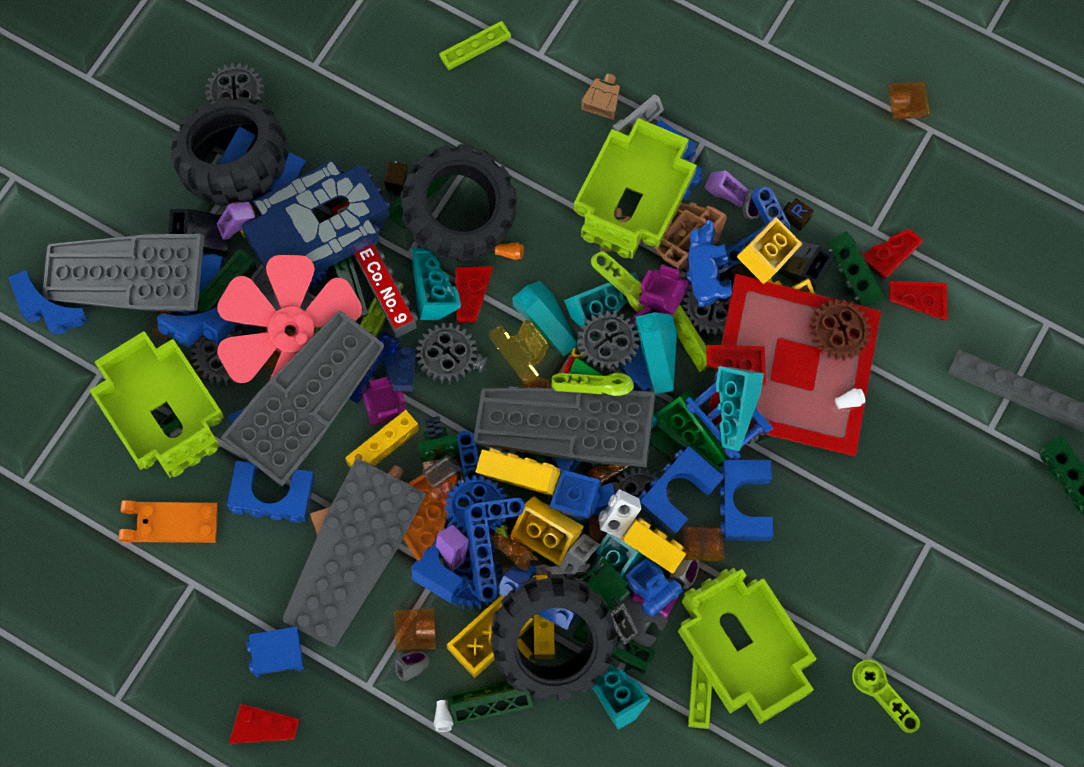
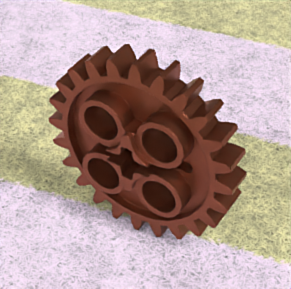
[809,299,871,361]

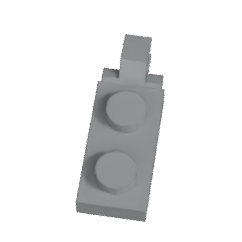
[535,563,590,579]

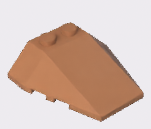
[653,202,727,269]

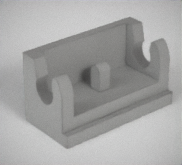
[560,534,600,574]

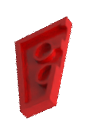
[861,228,923,280]
[456,266,493,323]
[889,281,947,321]
[706,345,766,386]
[229,704,300,744]

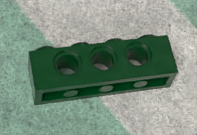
[827,231,887,308]
[1039,435,1084,515]

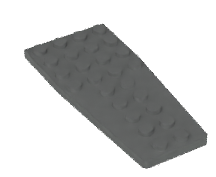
[42,234,204,311]
[221,311,384,487]
[474,388,656,467]
[283,458,426,647]

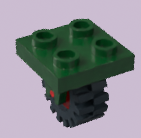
[418,416,460,466]

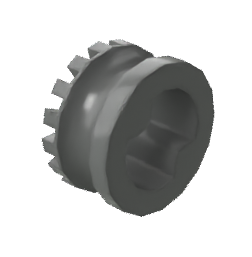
[472,354,488,373]

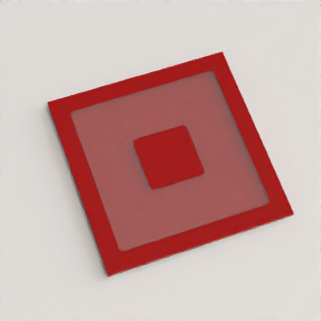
[708,274,881,457]

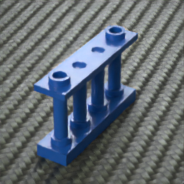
[685,372,773,460]

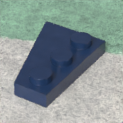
[380,346,417,391]

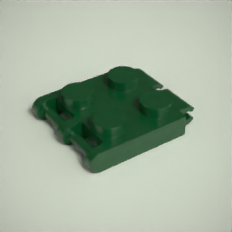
[580,555,631,612]

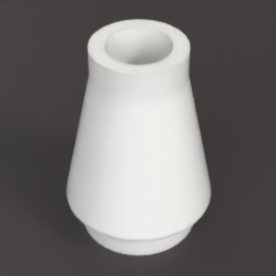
[835,388,865,409]
[433,700,454,732]

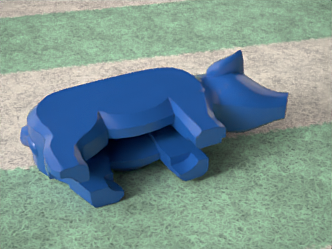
[687,220,733,307]

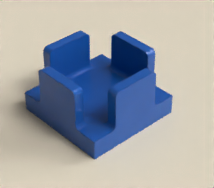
[618,345,653,392]
[550,470,601,520]

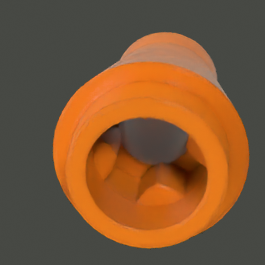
[495,242,524,261]

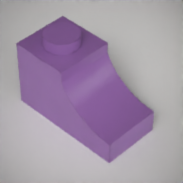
[704,170,748,207]
[217,202,255,240]
[436,525,469,572]

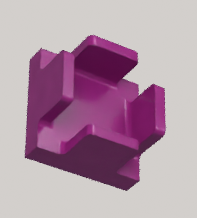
[639,265,690,316]
[361,377,407,427]

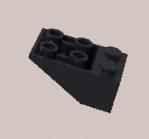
[168,209,228,252]
[777,239,835,292]

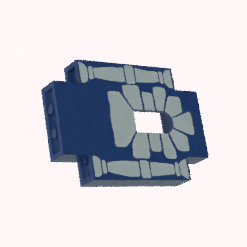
[241,160,391,275]

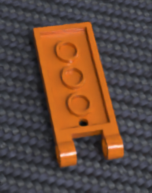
[118,500,218,543]

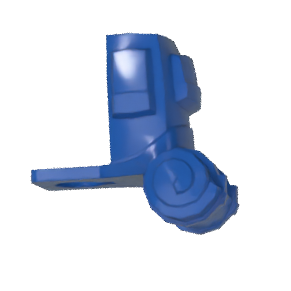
[626,558,683,617]

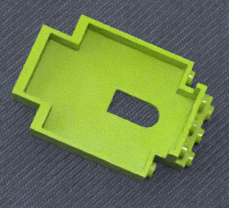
[574,118,697,259]
[89,331,224,478]
[678,568,816,724]

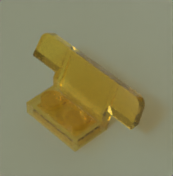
[489,320,549,383]

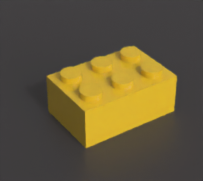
[737,217,802,284]
[510,497,584,566]
[621,517,686,574]

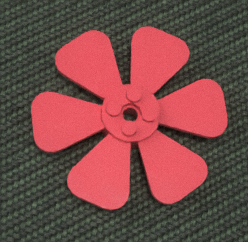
[217,255,362,383]

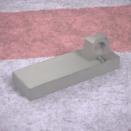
[613,94,664,136]

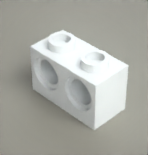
[598,489,641,539]

